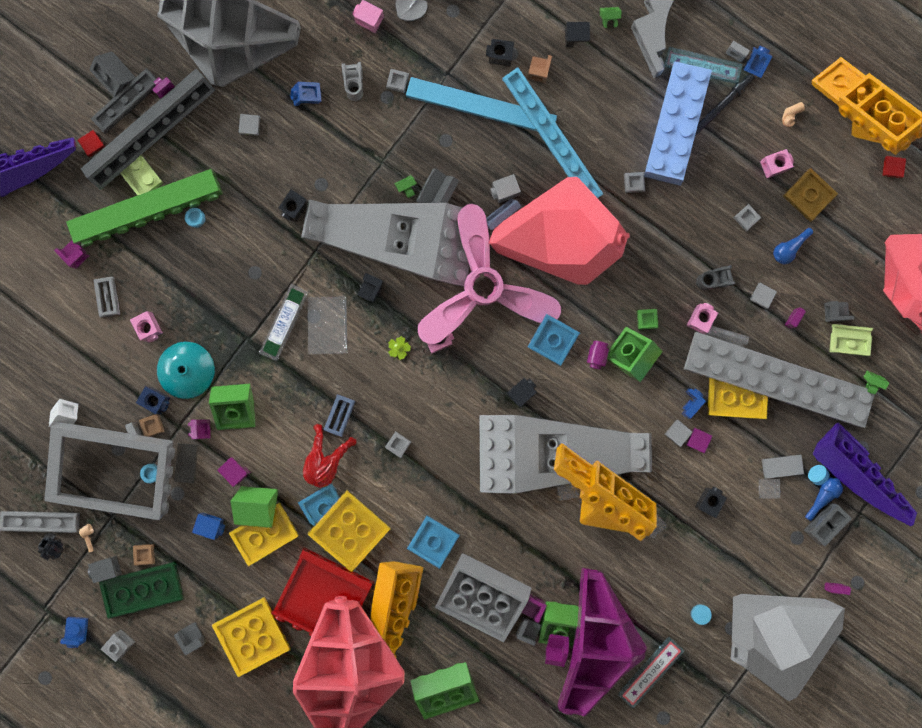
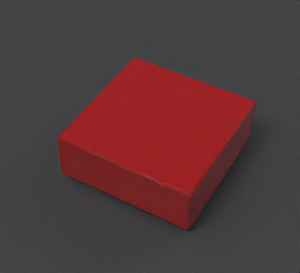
[77,130,105,157]
[882,156,906,179]

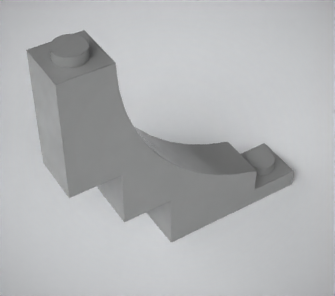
[631,0,674,78]

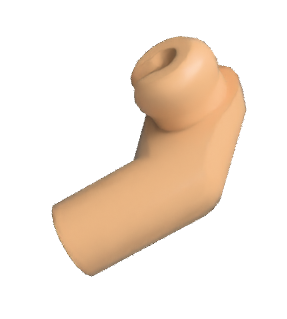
[782,102,805,127]

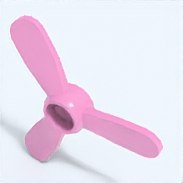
[418,204,561,345]

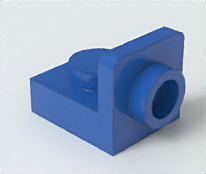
[744,46,772,78]
[290,82,321,106]
[682,389,706,419]
[60,616,88,648]

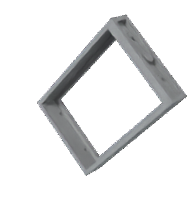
[45,422,175,520]

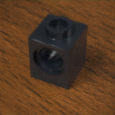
[486,39,514,67]
[278,189,308,222]
[506,378,537,408]
[695,486,727,518]

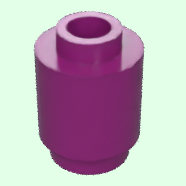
[587,341,609,370]

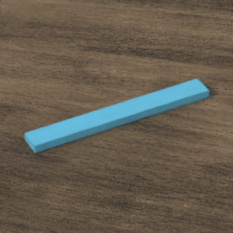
[502,67,603,198]
[406,77,557,131]

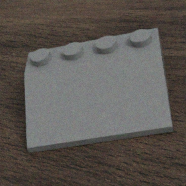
[435,553,531,642]

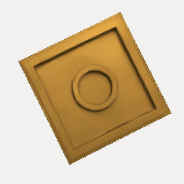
[783,168,838,222]

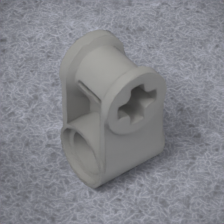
[342,62,363,101]

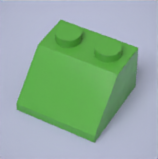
[607,327,663,382]
[209,384,255,430]
[538,601,579,648]

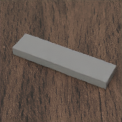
[0,511,80,533]

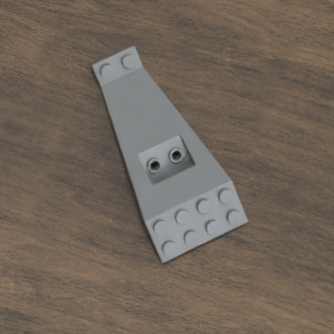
[301,200,470,287]
[479,415,652,493]

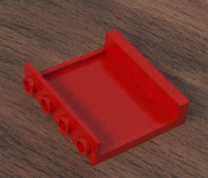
[271,547,374,636]

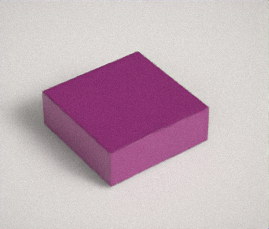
[785,307,806,329]
[686,428,712,453]
[824,582,851,595]

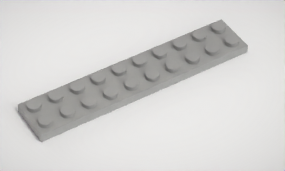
[684,332,874,428]

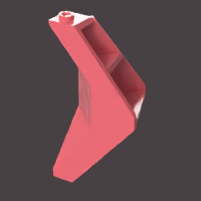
[489,177,630,285]
[883,234,922,333]
[293,596,405,728]

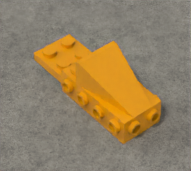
[812,57,922,155]
[554,443,657,541]

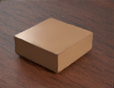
[139,414,165,437]
[133,544,155,565]

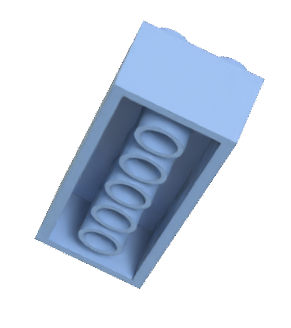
[644,61,712,186]

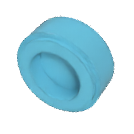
[185,208,205,228]
[140,464,157,483]
[808,465,829,485]
[691,604,712,625]

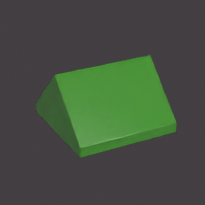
[231,486,278,528]

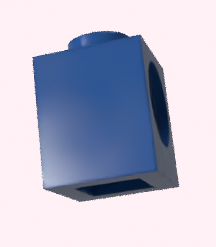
[192,512,225,540]

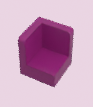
[54,240,89,269]
[217,457,251,487]
[521,594,547,623]
[545,634,569,667]

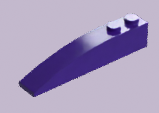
[0,137,76,197]
[813,422,917,526]

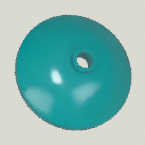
[157,342,215,399]

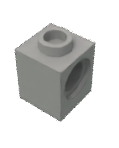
[490,174,521,203]
[101,630,135,662]

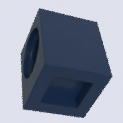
[136,386,170,414]

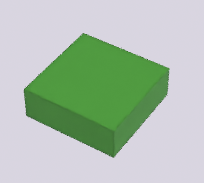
[637,309,658,330]

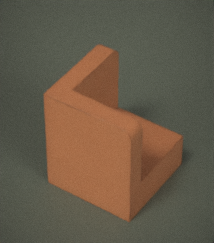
[527,55,552,83]

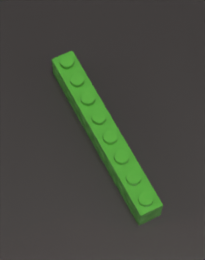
[66,169,223,247]

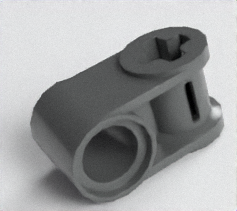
[696,265,736,290]

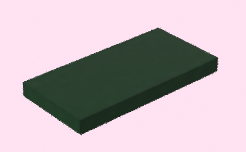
[99,561,184,619]

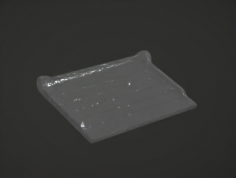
[308,296,347,354]

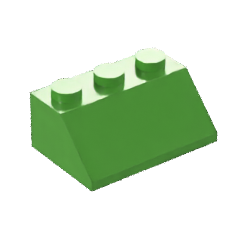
[410,662,479,720]

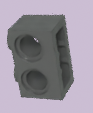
[804,503,852,546]

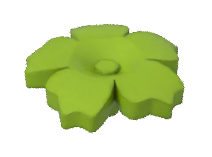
[388,336,411,360]

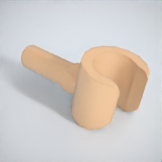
[79,524,94,553]

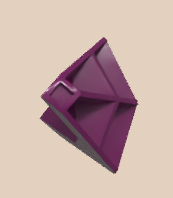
[558,567,647,716]

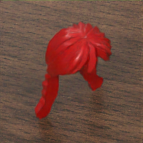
[303,424,357,488]

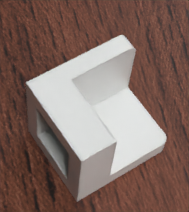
[49,399,78,427]

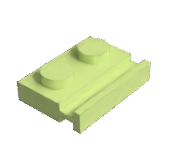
[120,155,163,195]
[830,324,873,356]

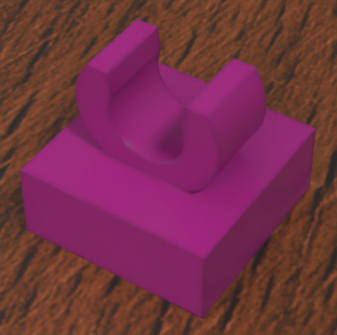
[152,77,175,99]
[188,419,211,439]

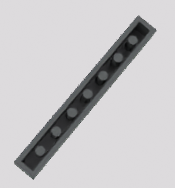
[81,69,215,190]

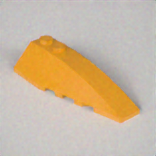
[370,561,423,658]

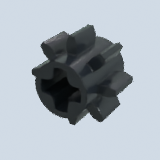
[38,535,64,561]

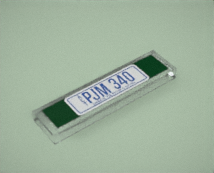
[259,284,309,361]

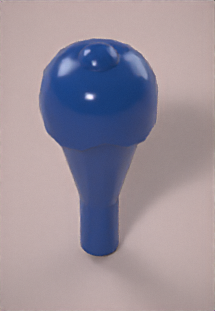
[773,228,813,265]
[805,477,843,521]

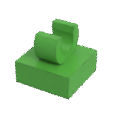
[600,7,621,28]
[394,175,416,198]
[863,370,889,395]

